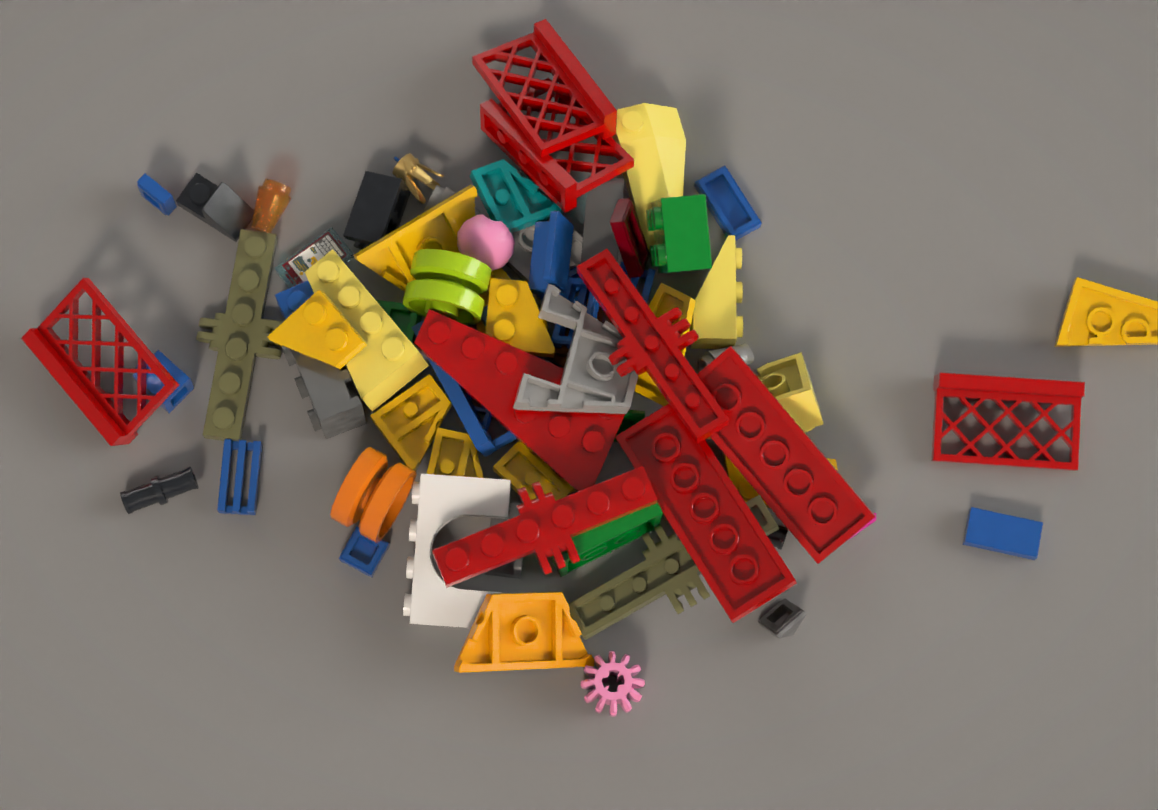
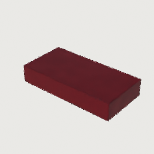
[610,198,650,278]

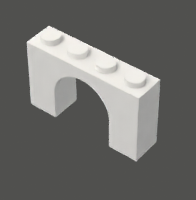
[403,474,511,628]

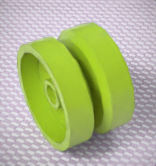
[403,249,492,325]

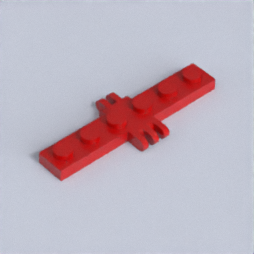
[576,248,729,444]
[432,466,658,588]

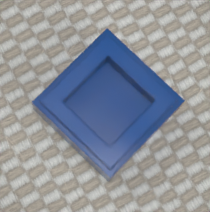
[137,173,177,216]
[339,526,390,577]

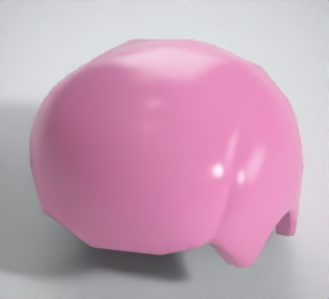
[457,214,515,271]

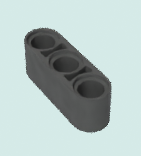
[581,176,624,263]

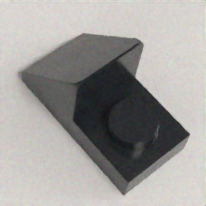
[176,173,256,242]

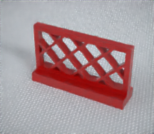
[472,19,617,157]
[480,77,634,213]
[21,278,179,446]
[931,372,1085,471]

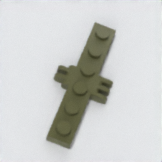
[196,229,283,442]
[568,495,779,640]

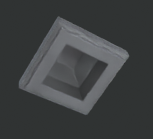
[758,598,807,638]

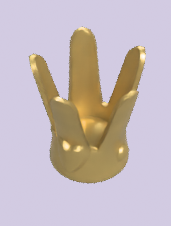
[392,153,444,204]

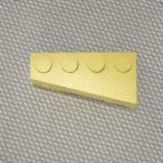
[305,249,429,412]

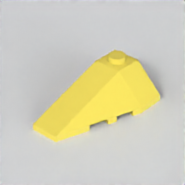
[612,103,686,252]
[706,352,824,439]

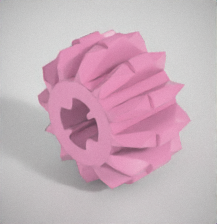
[580,651,645,717]

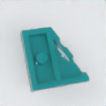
[470,159,563,233]

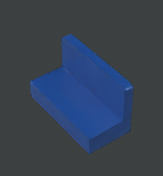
[528,211,574,294]

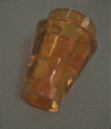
[251,179,292,233]

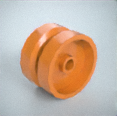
[330,447,416,543]

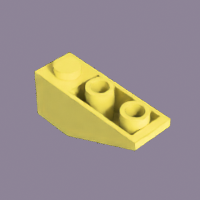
[691,235,743,349]

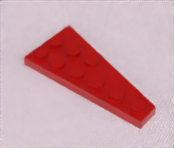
[414,309,625,492]

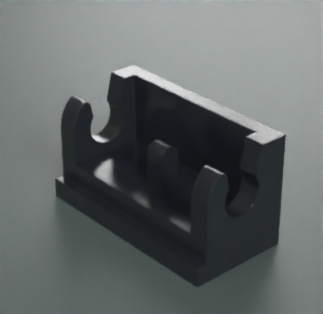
[343,171,410,249]

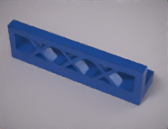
[411,320,517,457]

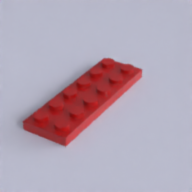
[697,346,875,564]
[615,403,797,623]

